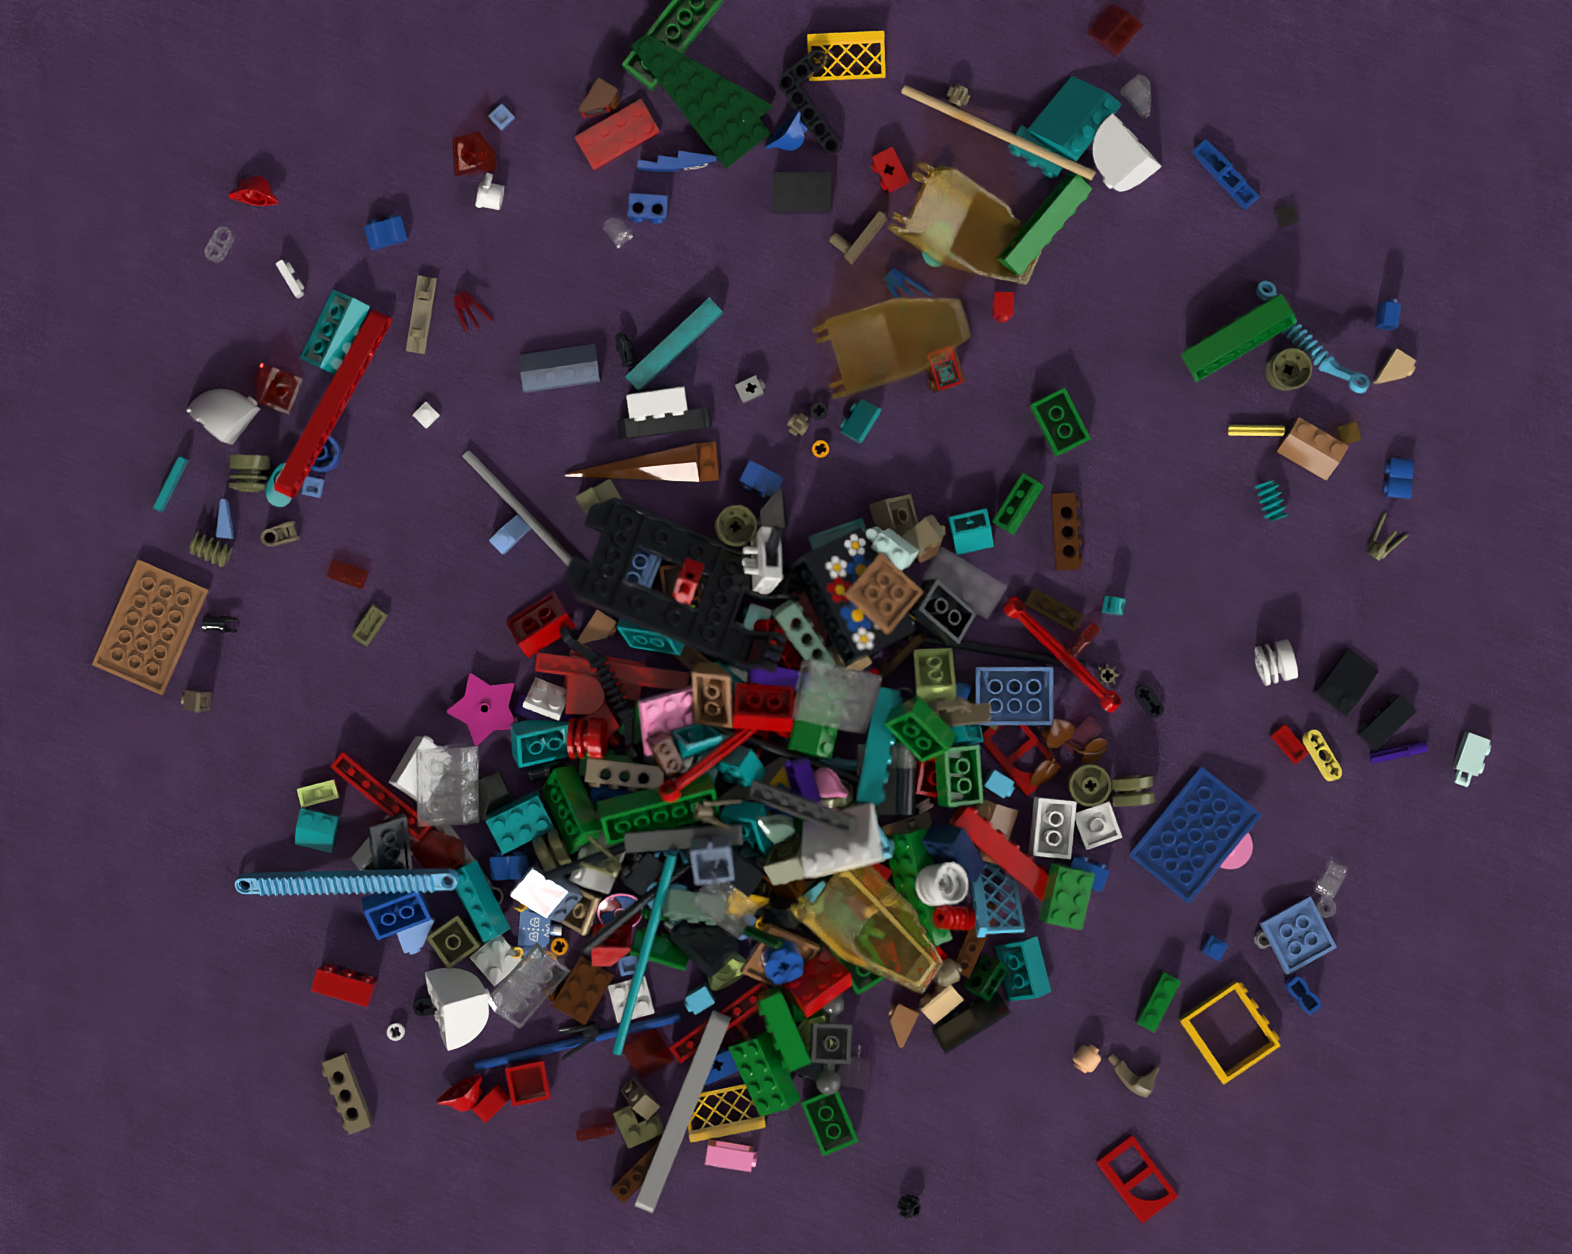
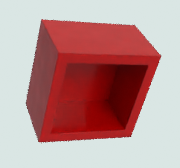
[505,1058,552,1107]

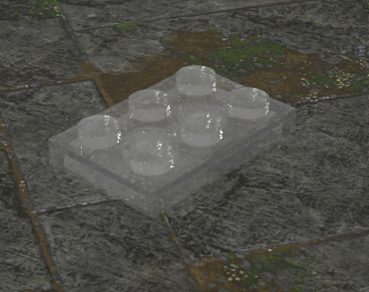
[691,871,759,938]

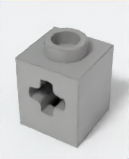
[735,375,766,404]

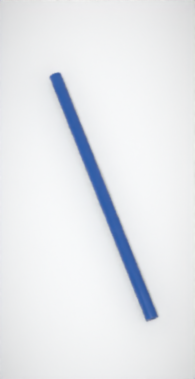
[474,1012,681,1071]

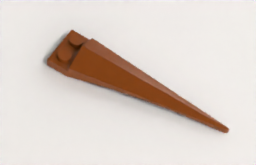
[565,442,720,482]

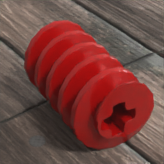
[932,905,976,930]

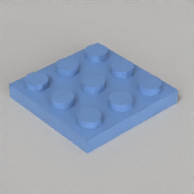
[1260,896,1337,974]

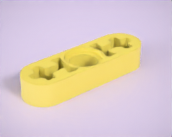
[1303,730,1342,781]

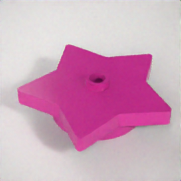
[447,673,516,746]

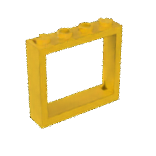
[1178,980,1281,1085]

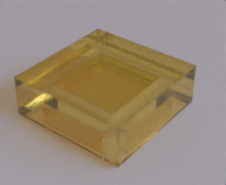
[1337,422,1361,444]

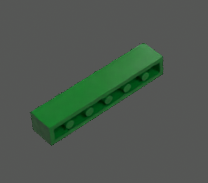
[997,172,1092,275]

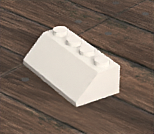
[569,809,625,894]

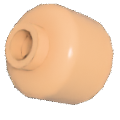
[1073,1044,1101,1074]

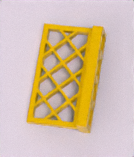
[807,31,886,81]
[688,1084,766,1143]

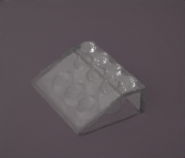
[793,659,882,734]
[416,744,479,826]

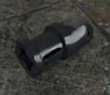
[615,333,639,368]
[202,615,238,633]
[527,759,560,784]

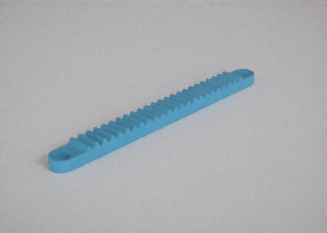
[235,868,459,896]

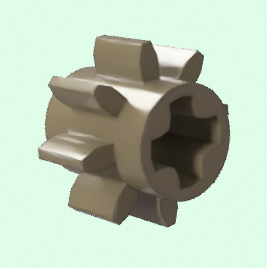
[946,84,970,108]
[787,413,810,436]
[1094,663,1119,687]

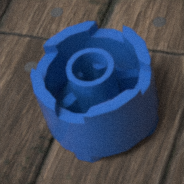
[311,436,342,472]
[761,938,803,985]

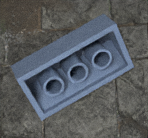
[519,344,601,393]

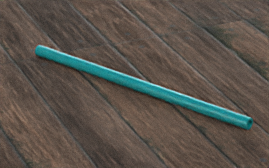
[612,853,677,1055]

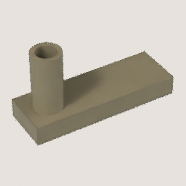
[829,211,887,265]

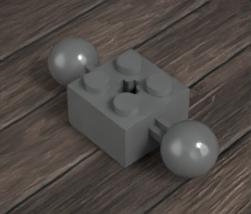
[809,995,852,1095]

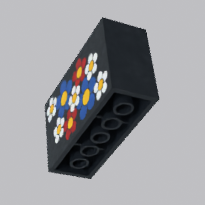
[791,527,916,667]

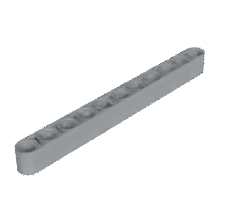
[635,1010,731,1213]

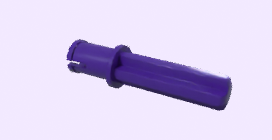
[1369,740,1428,764]

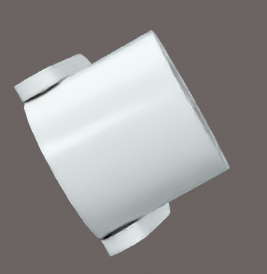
[476,172,504,210]

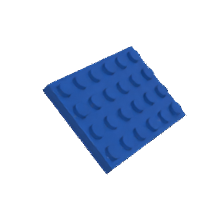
[1129,766,1262,904]

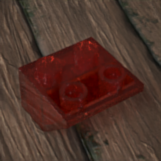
[1087,4,1143,58]
[411,830,465,870]

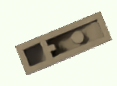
[181,689,212,712]

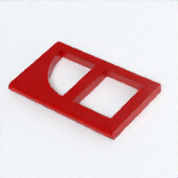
[982,725,1061,797]
[1096,1135,1179,1224]

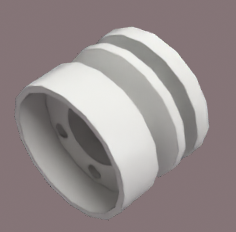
[1255,639,1298,686]
[916,863,968,906]

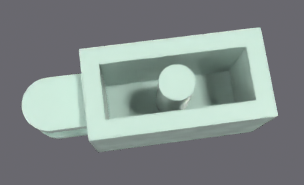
[866,526,919,570]
[1452,732,1491,787]

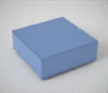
[488,103,515,131]
[301,476,325,498]
[618,954,638,976]

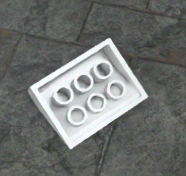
[801,803,884,878]

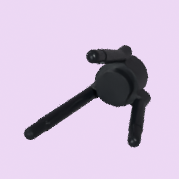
[557,1021,599,1060]

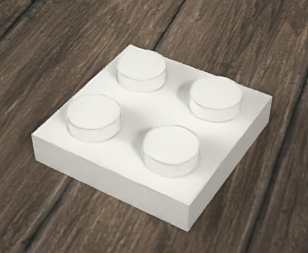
[523,678,567,721]
[1075,801,1122,850]
[469,934,524,986]
[608,976,655,1023]

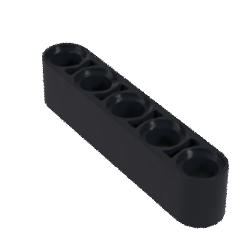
[617,408,712,440]

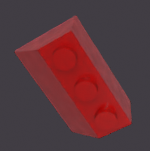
[506,591,576,658]
[732,682,794,732]

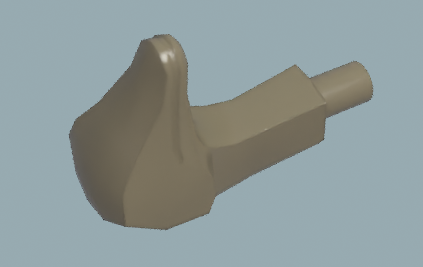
[1108,1054,1160,1098]

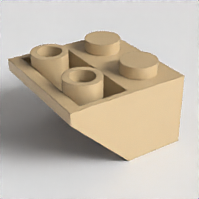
[919,984,964,1024]

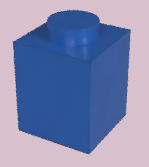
[1199,933,1228,961]

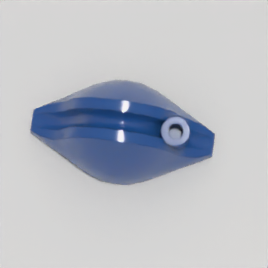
[765,109,808,151]

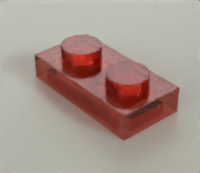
[326,559,370,590]

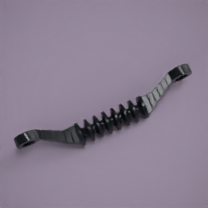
[559,624,642,762]

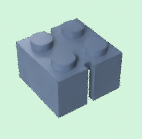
[690,835,734,885]

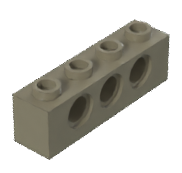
[585,759,665,792]
[321,1052,373,1135]

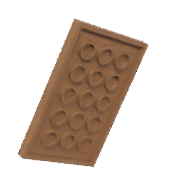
[92,559,209,695]

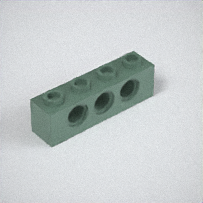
[771,599,836,678]

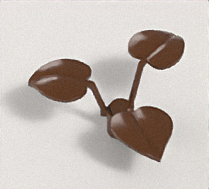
[1029,718,1109,786]

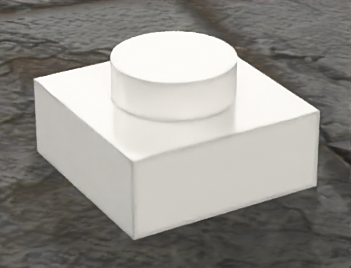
[413,402,440,429]

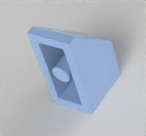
[489,514,531,555]
[397,917,436,955]

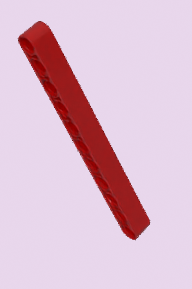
[274,310,392,499]

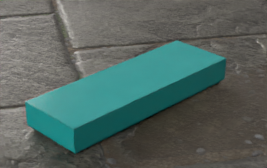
[153,457,189,512]
[808,518,867,550]

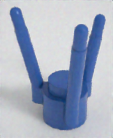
[884,268,931,313]

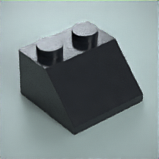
[757,489,787,532]

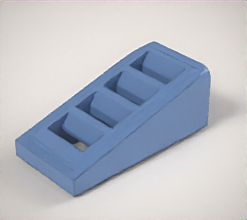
[216,499,234,539]

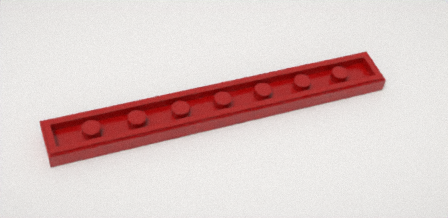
[535,652,690,690]

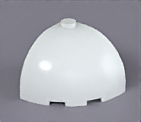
[1093,114,1162,192]
[186,389,260,445]
[425,968,491,1051]

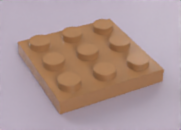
[844,553,923,634]
[740,923,820,990]

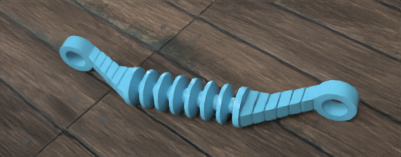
[1256,281,1370,393]

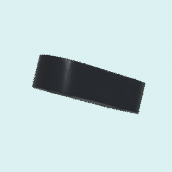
[1135,685,1164,718]
[412,997,438,1016]

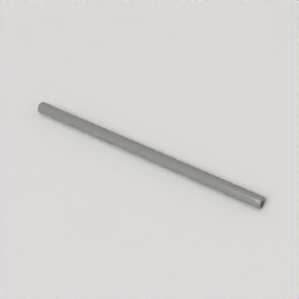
[462,450,572,566]

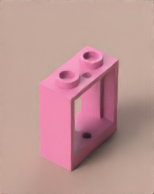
[705,1139,757,1172]

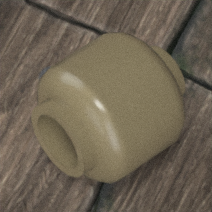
[932,958,962,987]

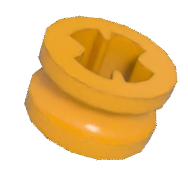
[812,440,829,458]
[551,937,569,955]

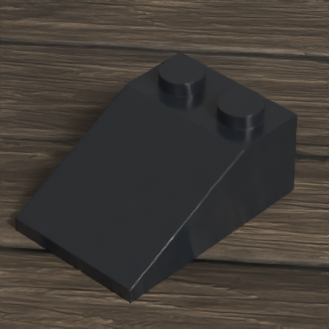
[1312,648,1379,717]

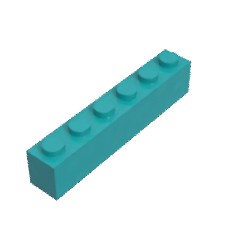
[625,298,723,392]
[856,687,902,807]

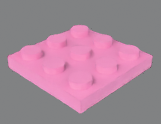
[639,686,695,756]

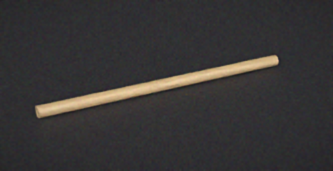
[901,84,1096,180]

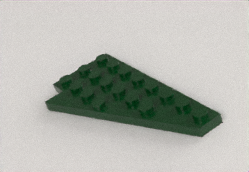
[631,33,773,169]

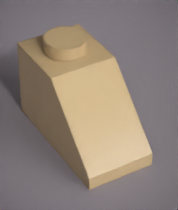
[1373,349,1416,384]

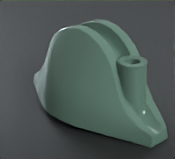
[757,814,796,843]

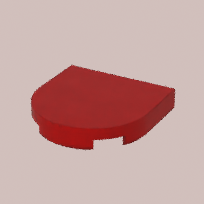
[565,676,606,715]

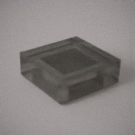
[1274,203,1299,228]

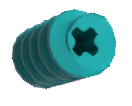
[1255,480,1288,522]

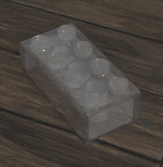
[921,547,1008,620]
[488,942,570,1028]

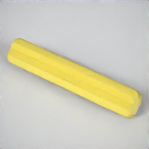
[1228,425,1285,436]

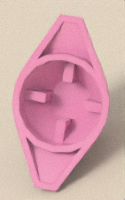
[813,767,849,797]

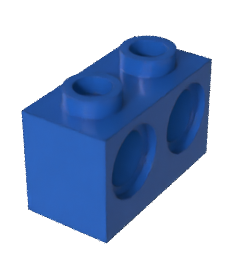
[628,193,669,224]

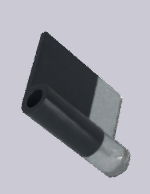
[857,742,916,815]

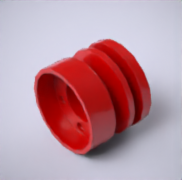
[566,718,608,759]

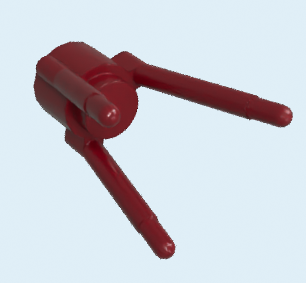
[453,291,493,332]

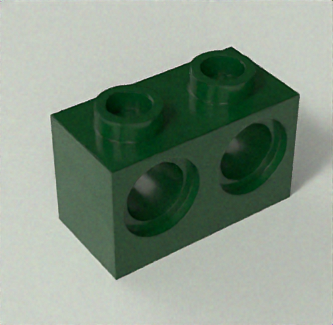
[964,954,1009,1002]

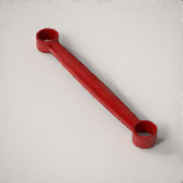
[1003,596,1122,713]
[659,728,757,802]

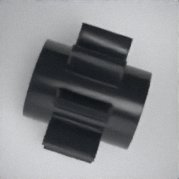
[897,1194,921,1219]

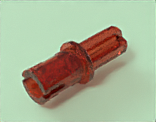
[1068,622,1101,657]
[576,1122,615,1142]

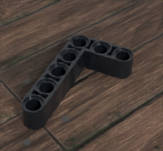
[778,50,843,153]

